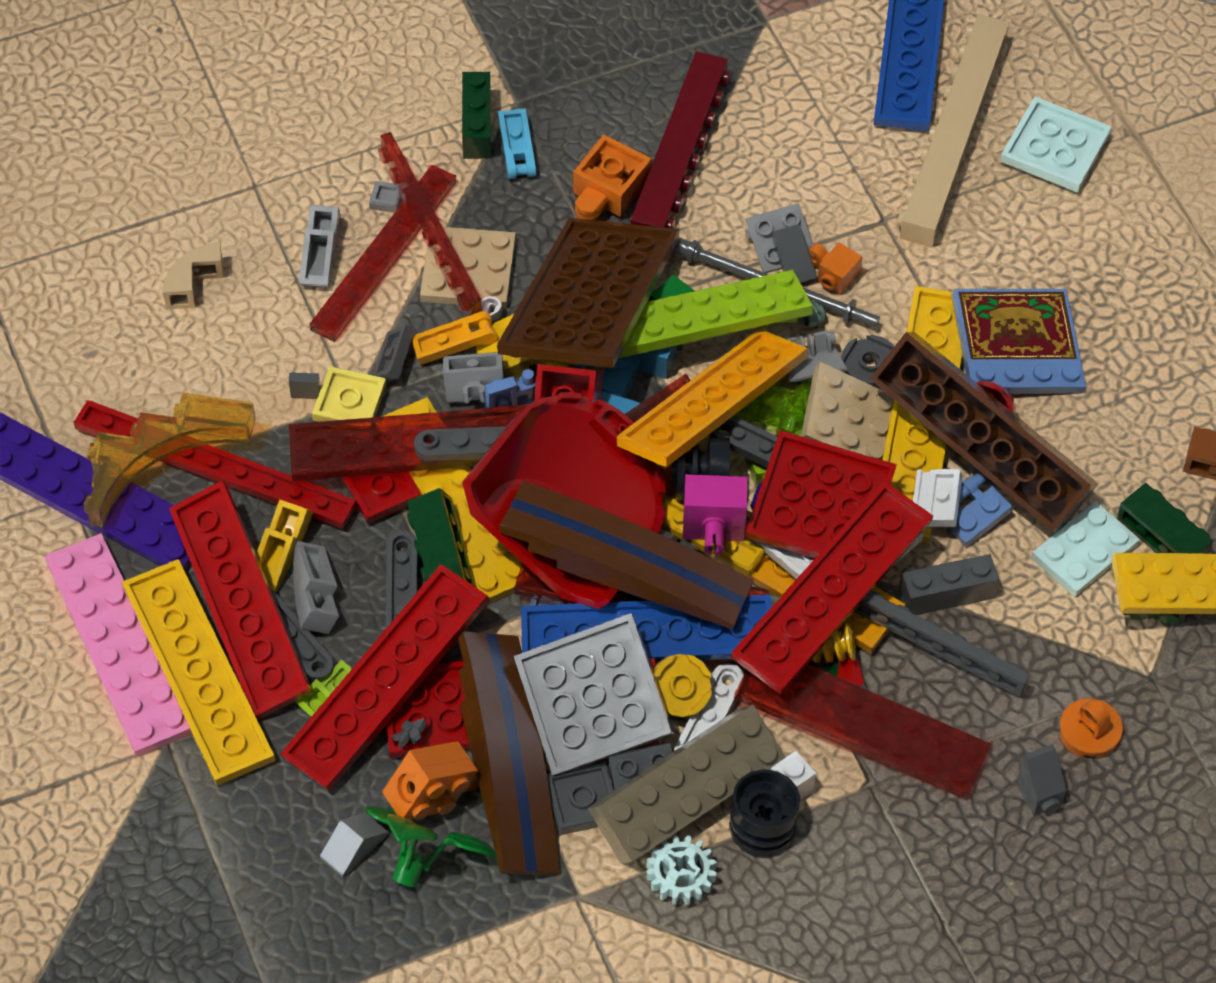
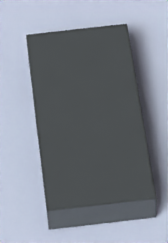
[771,224,817,284]

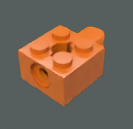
[573,134,652,220]
[382,741,479,820]

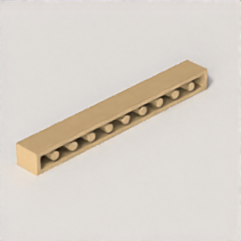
[897,14,1010,247]

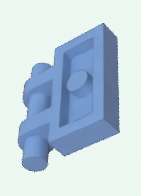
[485,369,536,418]
[947,472,1013,548]

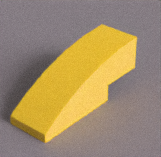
[256,499,314,592]

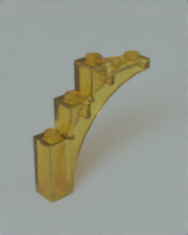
[84,393,256,528]

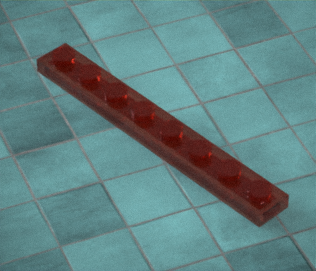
[378,132,482,316]
[309,165,456,342]

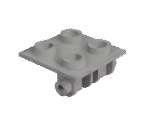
[745,203,813,273]
[786,330,847,382]

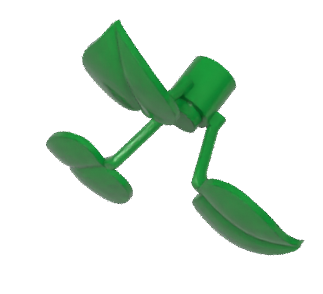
[364,806,497,887]

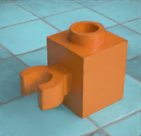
[809,242,863,295]

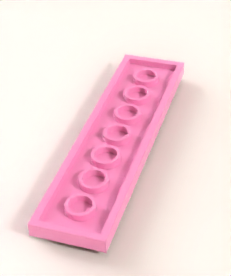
[44,533,192,757]

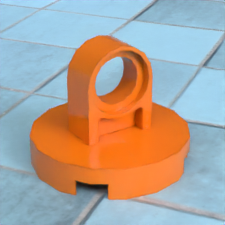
[1059,698,1123,759]

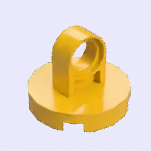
[653,654,712,717]

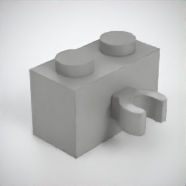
[443,352,506,403]

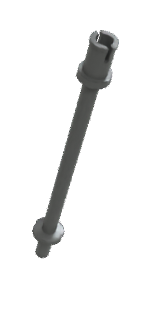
[672,237,880,327]

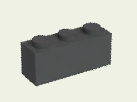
[899,554,1000,615]

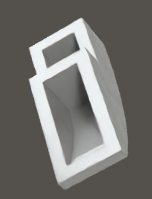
[299,205,341,287]
[293,541,339,634]

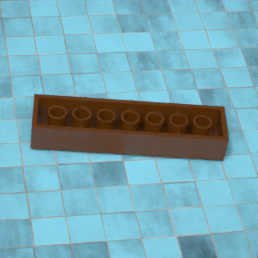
[870,332,1099,532]

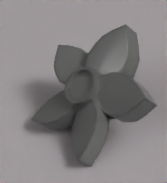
[391,718,427,748]

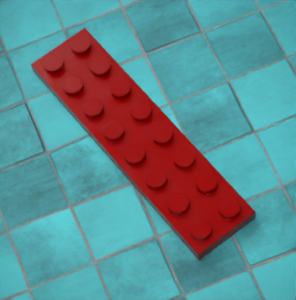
[169,480,313,720]
[731,481,934,695]
[280,564,490,792]

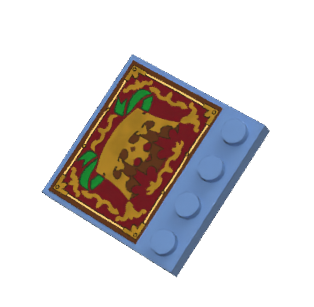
[951,289,1086,394]

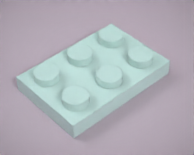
[1031,501,1140,597]

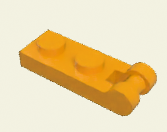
[412,311,497,365]

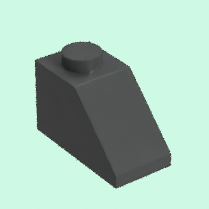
[1016,744,1066,816]

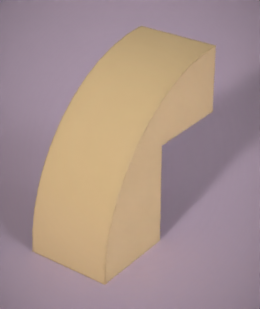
[163,242,223,309]

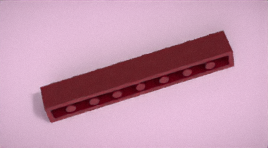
[631,51,731,229]

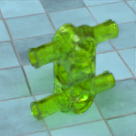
[734,380,812,437]

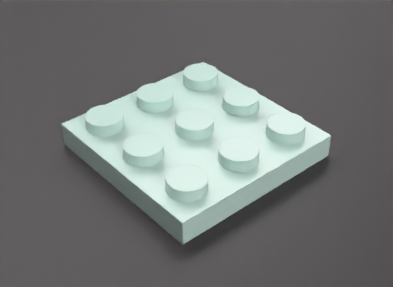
[1000,96,1112,193]

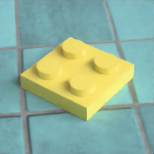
[312,366,386,433]

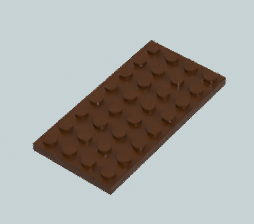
[497,218,679,368]

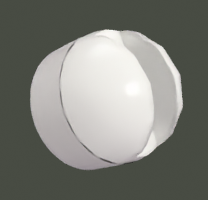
[478,296,503,322]

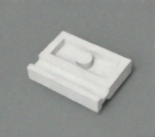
[913,469,963,527]

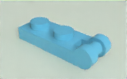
[498,108,536,180]

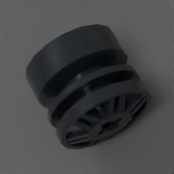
[672,438,730,501]
[729,769,801,856]

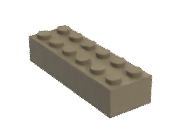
[587,704,786,863]

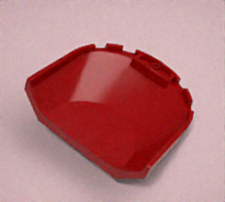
[462,392,666,609]

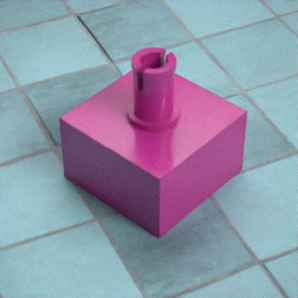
[682,474,747,555]

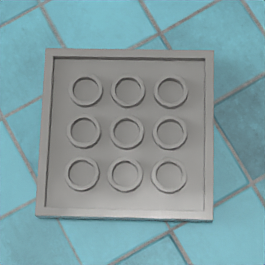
[514,613,674,776]

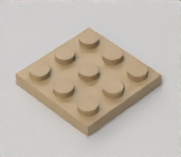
[420,226,516,309]
[801,362,894,460]

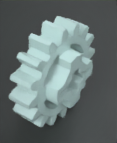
[646,835,717,905]

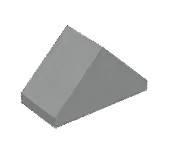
[320,813,389,878]

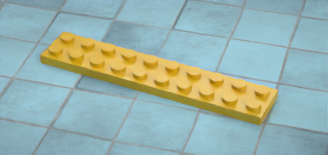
[882,286,962,544]

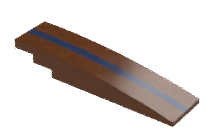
[500,481,754,629]
[458,631,560,876]

